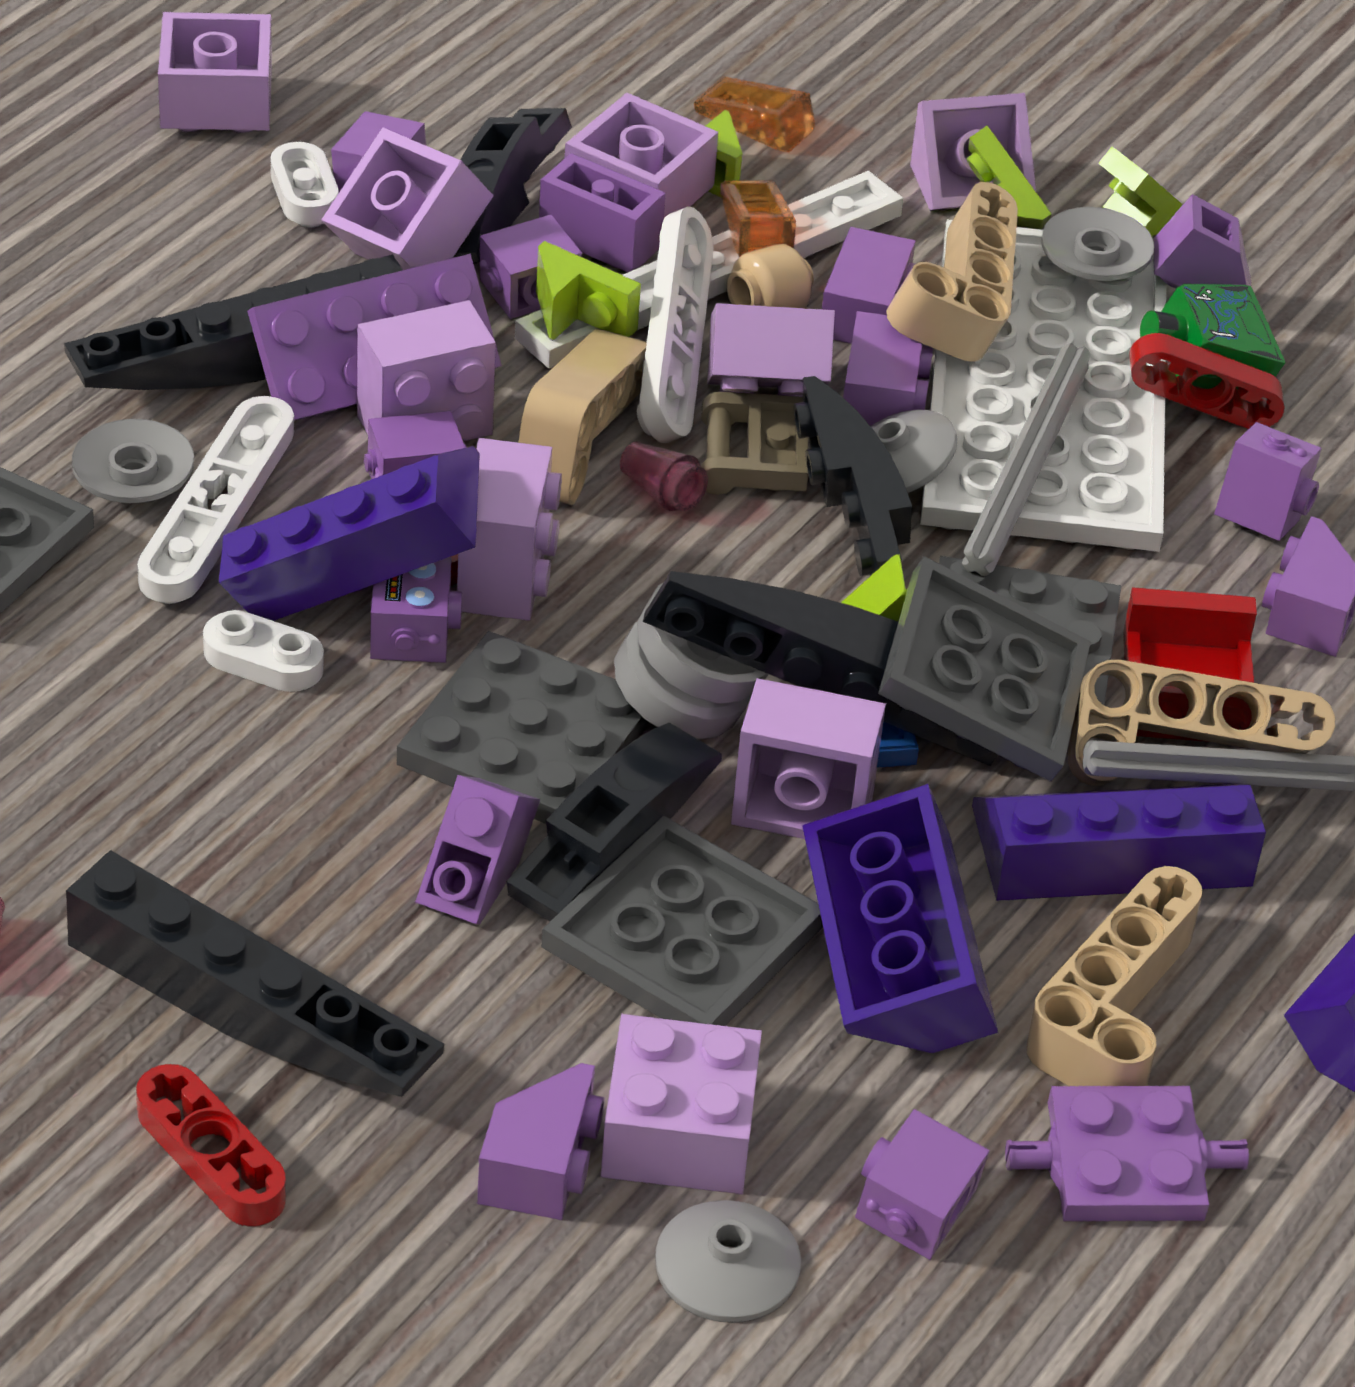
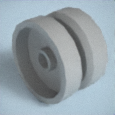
[614,583,769,739]

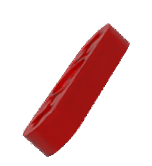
[1129,333,1285,429]
[136,1064,286,1227]

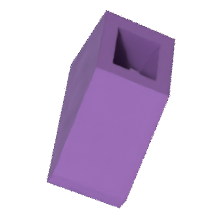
[1153,194,1252,289]
[1262,516,1355,657]
[415,775,540,924]
[477,1063,605,1220]

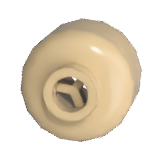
[727,244,814,308]

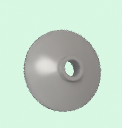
[1041,207,1154,281]
[871,410,958,493]
[72,419,194,503]
[655,1200,801,1323]

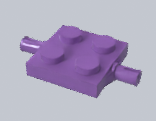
[1005,1086,1249,1221]

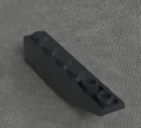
[64,254,403,390]
[643,571,998,766]
[66,850,444,1097]

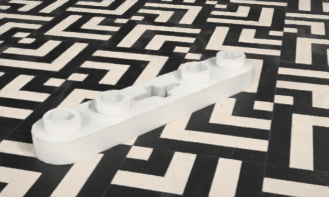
[637,206,713,443]
[137,396,294,604]

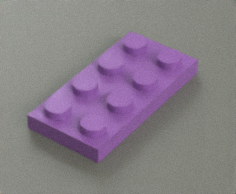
[247,254,502,421]

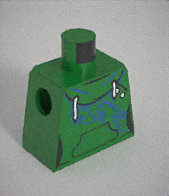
[1140,284,1286,390]

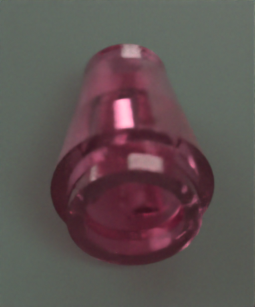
[620,442,708,511]

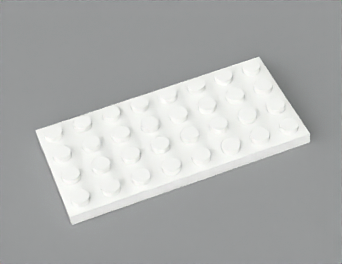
[920,219,1166,552]

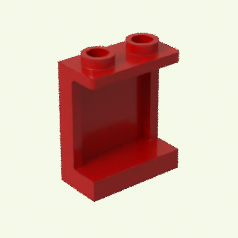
[1123,587,1257,742]

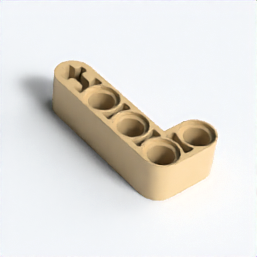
[886,182,1018,362]
[518,328,647,505]
[1067,660,1335,786]
[1027,866,1202,1086]

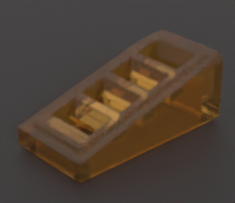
[693,76,815,152]
[720,180,796,257]

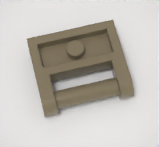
[700,392,808,495]

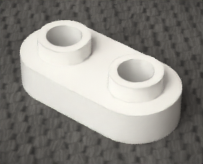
[271,142,338,227]
[203,610,324,692]

